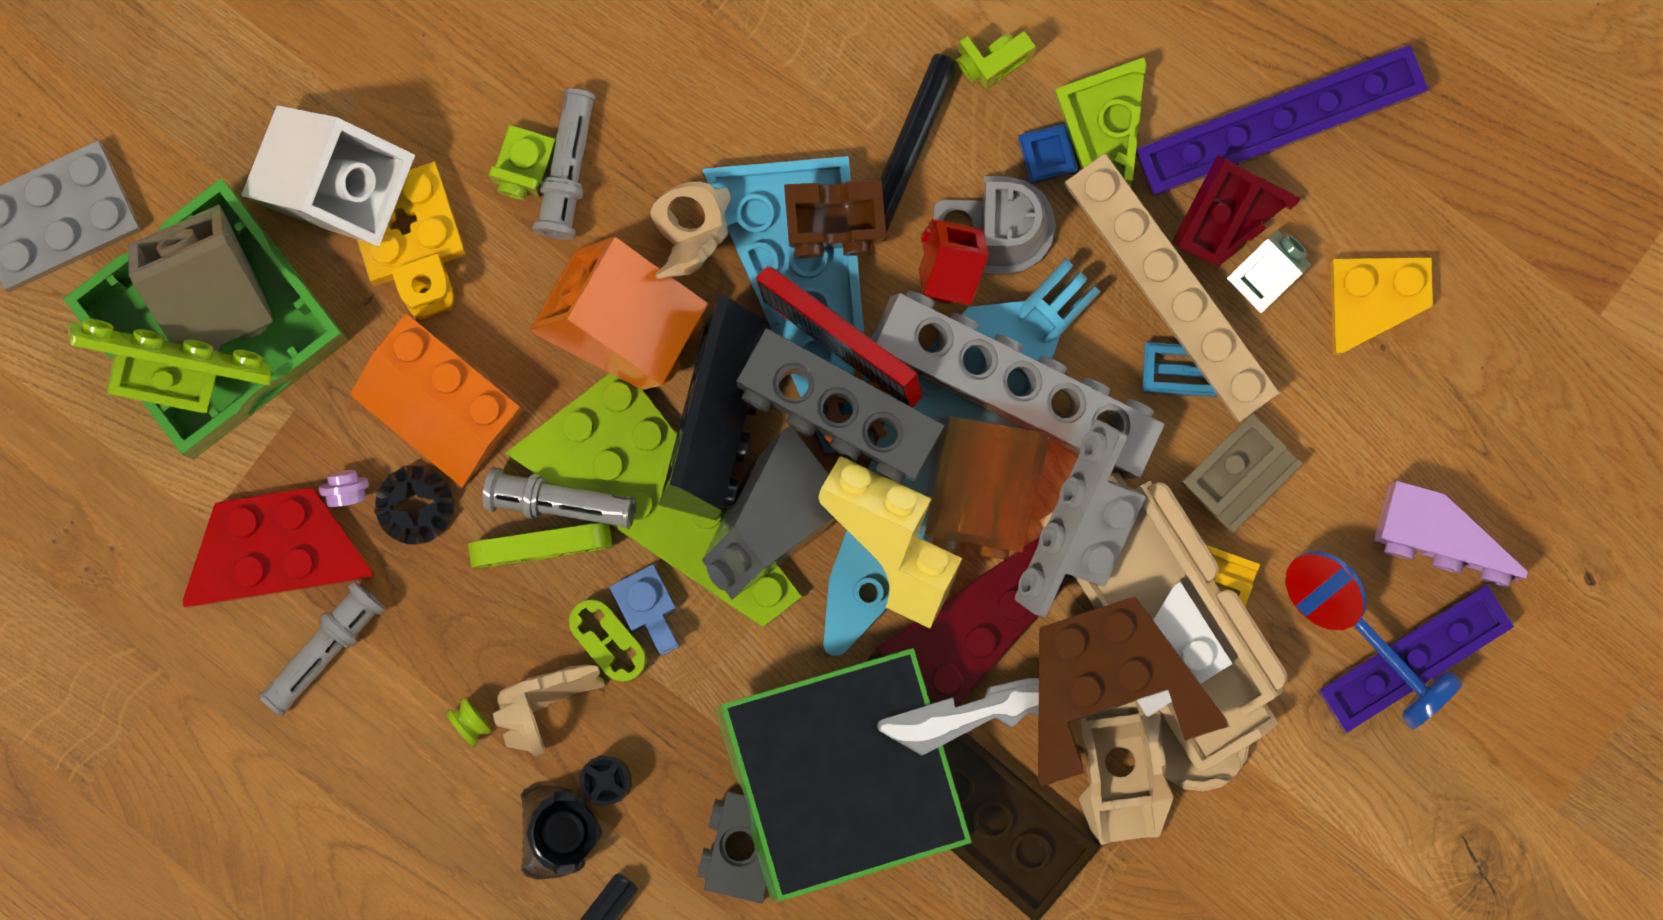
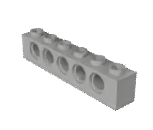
[871,290,1165,479]

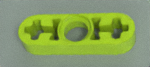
[468,523,613,569]

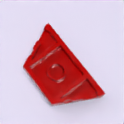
[183,487,375,608]

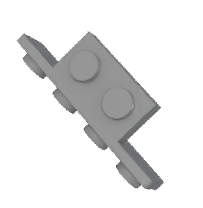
[1015,420,1146,617]

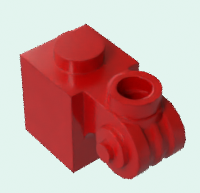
[919,219,989,305]

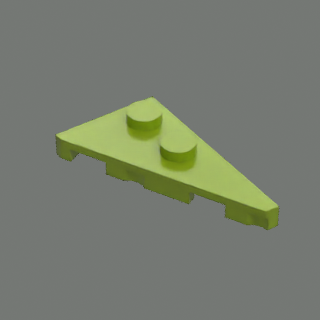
[1054,57,1146,252]

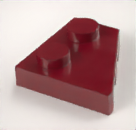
[1171,155,1300,267]

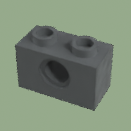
[697,791,767,904]

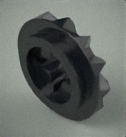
[374,466,454,545]

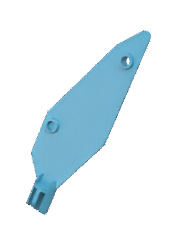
[823,258,1101,656]

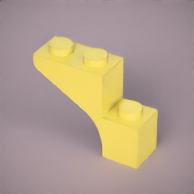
[819,456,963,628]

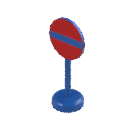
[1285,551,1463,730]

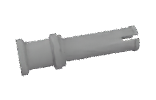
[532,88,596,240]
[482,467,636,529]
[258,580,386,717]

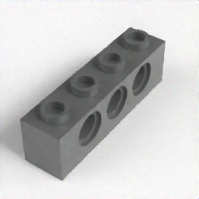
[737,328,944,485]

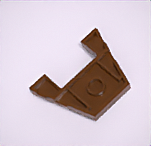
[1038,596,1230,787]

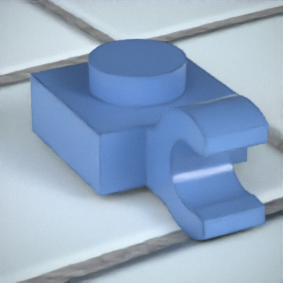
[609,564,680,656]

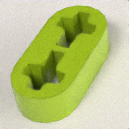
[569,600,647,682]

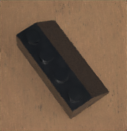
[659,295,770,521]

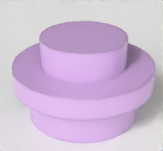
[319,470,369,507]

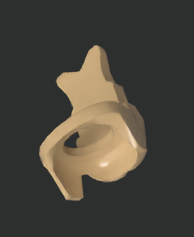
[650,182,731,279]
[493,664,605,757]

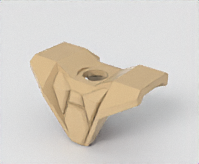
[1071,701,1174,845]

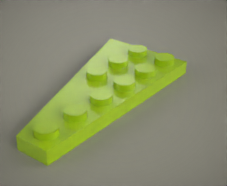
[505,373,802,628]

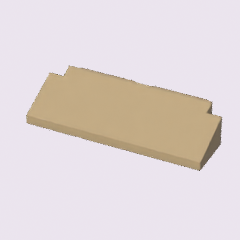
[1039,471,1287,774]

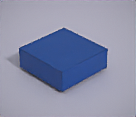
[1018,123,1078,184]

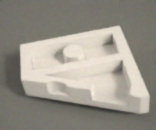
[1137,582,1232,717]

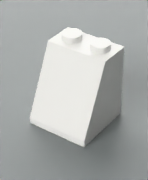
[241,105,415,246]

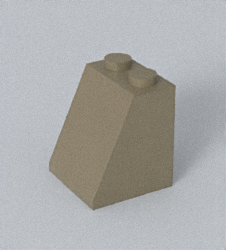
[129,204,273,352]

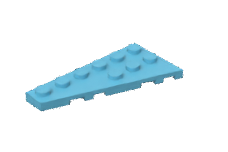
[702,156,874,454]

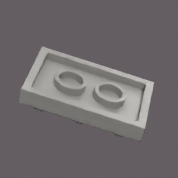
[0,140,142,292]

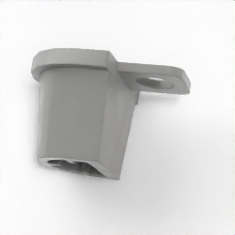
[934,176,1056,275]

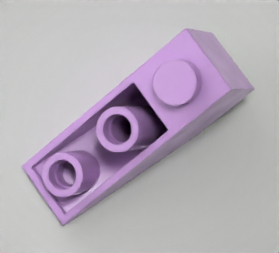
[1374,481,1528,587]

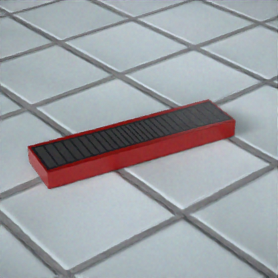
[756,266,922,408]

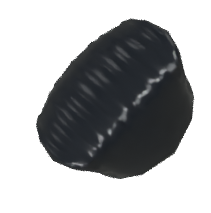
[520,784,603,880]

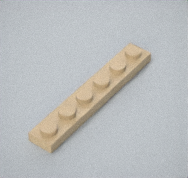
[1064,153,1280,423]

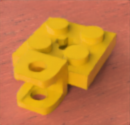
[357,161,466,320]

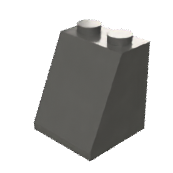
[702,426,836,600]

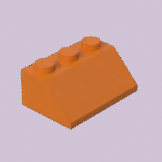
[350,313,526,488]

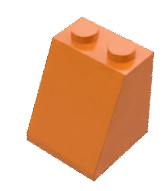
[529,236,708,390]

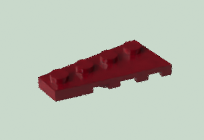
[875,538,1072,708]

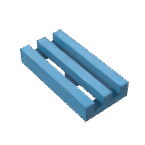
[1141,342,1219,398]

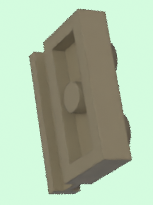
[1181,413,1303,534]

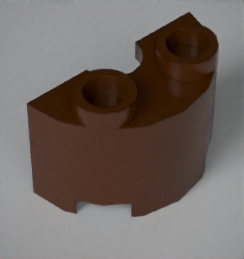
[784,180,886,259]

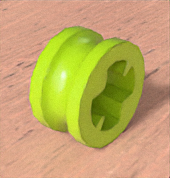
[445,697,493,747]

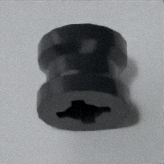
[580,756,632,805]

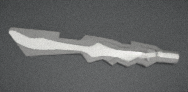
[877,678,1039,756]

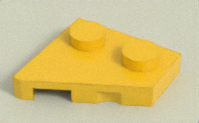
[1330,257,1433,355]

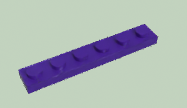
[1136,45,1429,197]

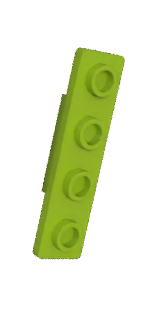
[68,319,272,414]

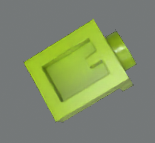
[956,31,1036,90]
[488,125,556,200]

